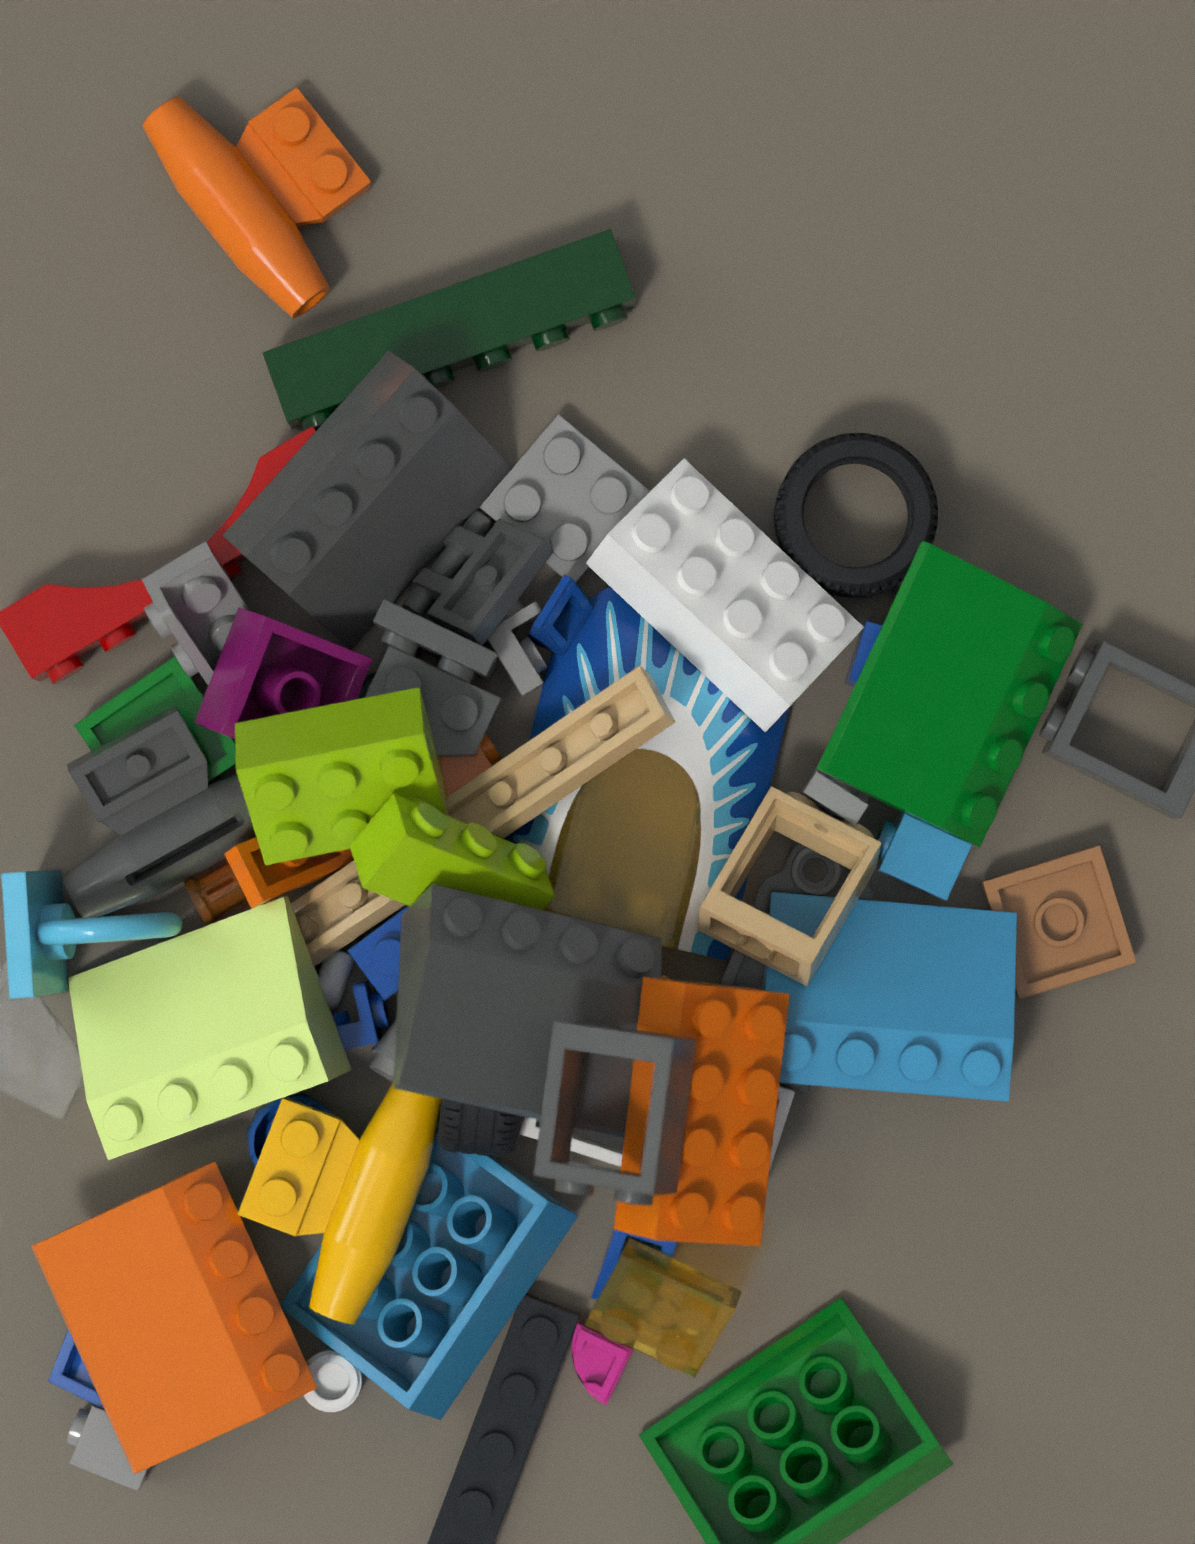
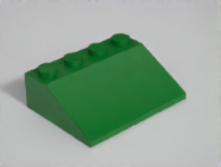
[817,541,1083,848]
[639,1298,954,1544]

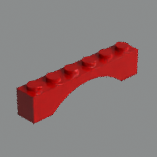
[0,426,316,684]

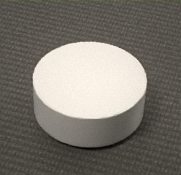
[304,1348,363,1412]

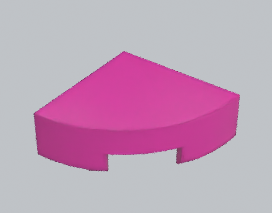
[572,1321,633,1405]

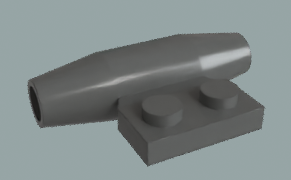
[62,704,256,918]

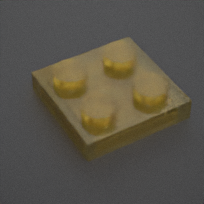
[584,1238,742,1378]

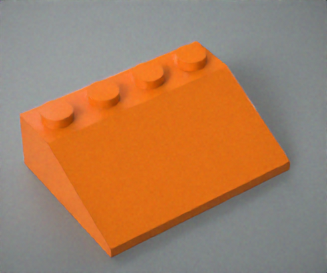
[31,1162,318,1473]

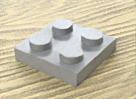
[480,414,650,584]

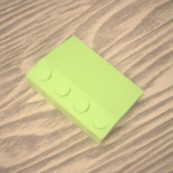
[68,896,352,1160]

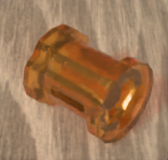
[184,863,247,925]

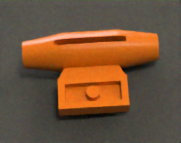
[142,87,371,319]

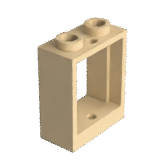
[698,786,882,987]

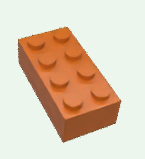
[614,977,790,1246]

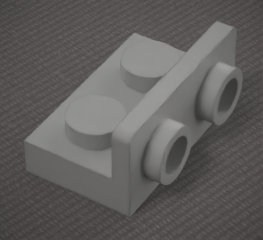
[142,541,252,685]

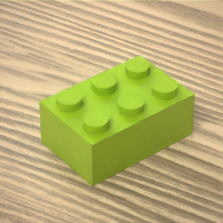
[235,687,448,865]

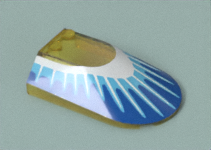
[505,586,788,961]

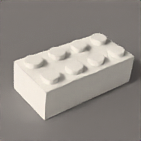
[586,459,864,732]

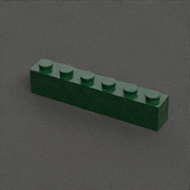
[262,229,636,431]

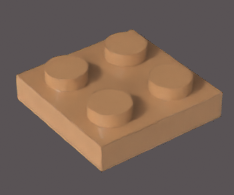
[981,845,1137,999]

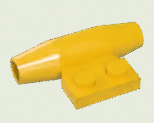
[237,1081,442,1325]

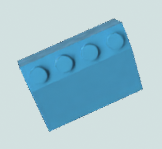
[763,892,1017,1102]
[280,1118,579,1420]

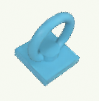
[1,870,182,999]

